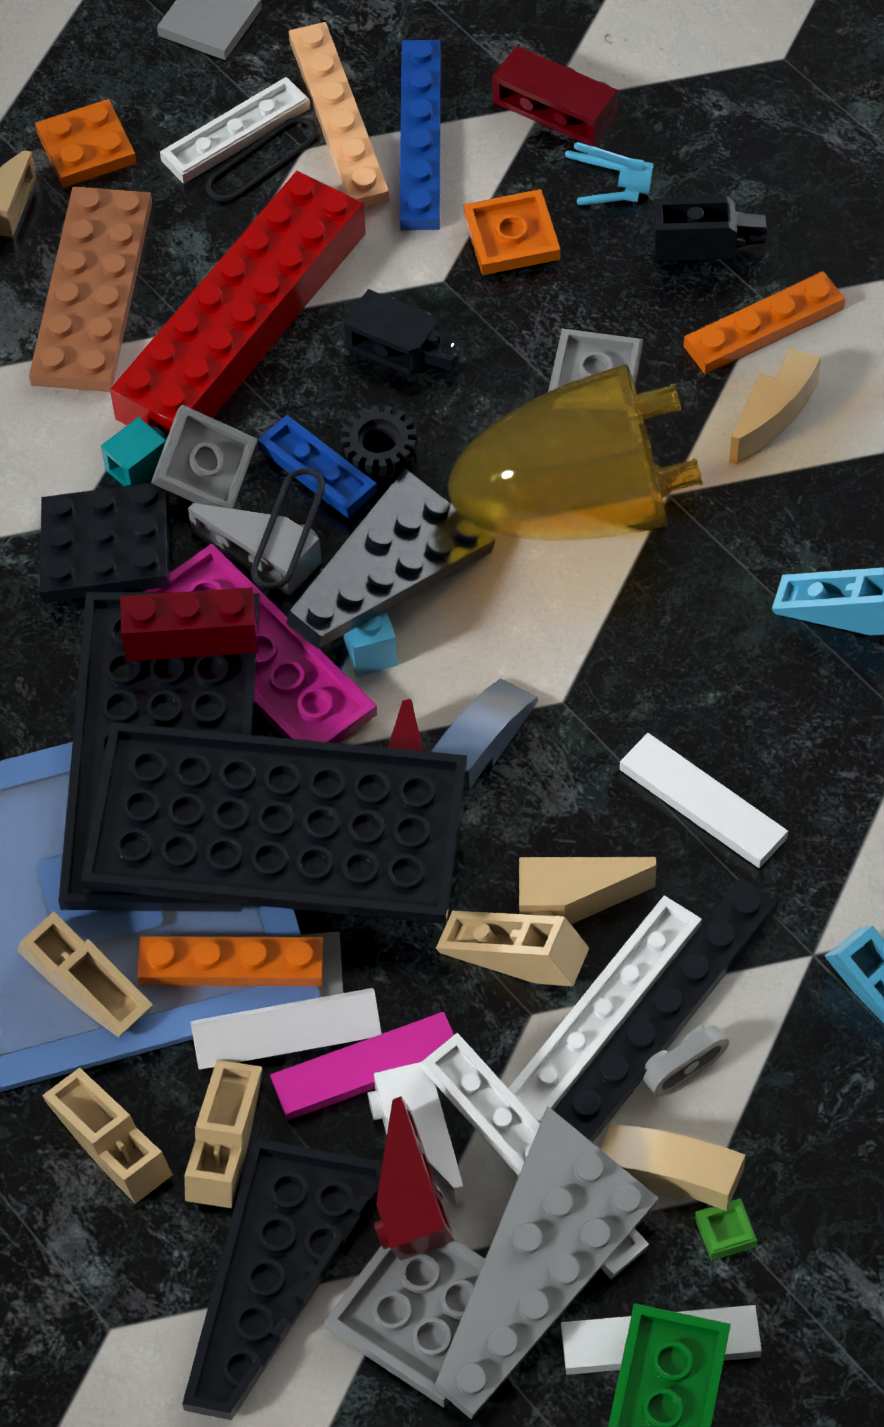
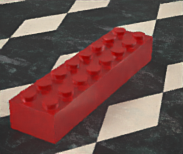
[110,170,366,437]

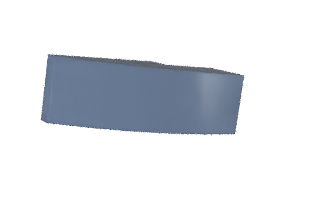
[431,678,538,790]

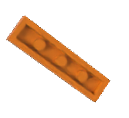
[684,271,845,374]
[137,936,324,987]

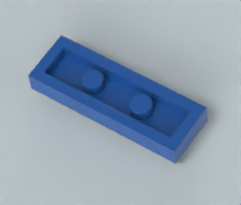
[257,415,377,518]

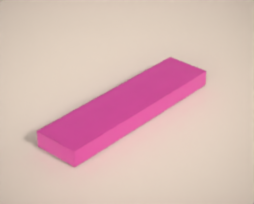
[270,1012,454,1121]

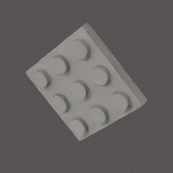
[324,1240,485,1408]

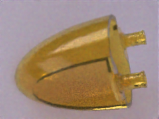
[448,364,703,541]

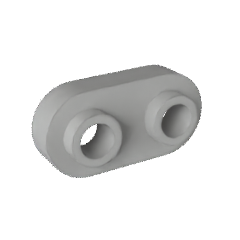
[643,1025,729,1096]

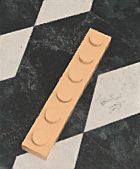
[289,22,390,208]

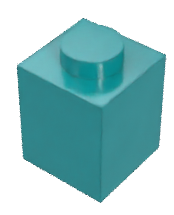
[101,417,167,486]

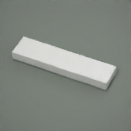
[160,77,310,184]
[620,733,788,869]
[190,988,382,1069]
[561,1305,762,1375]

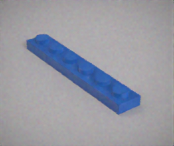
[399,40,441,230]

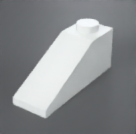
[368,1062,464,1208]

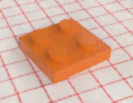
[35,99,137,188]
[463,189,561,275]

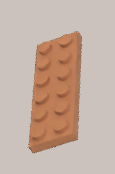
[29,187,152,392]

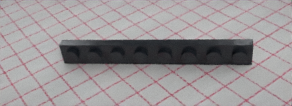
[554,877,778,1143]

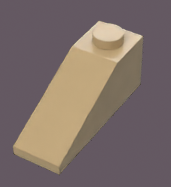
[519,857,656,924]
[436,911,589,986]

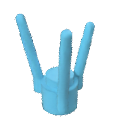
[565,142,653,205]

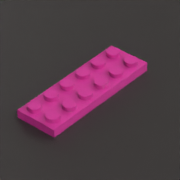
[145,544,378,743]

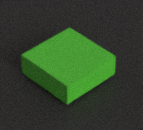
[695,1198,757,1261]

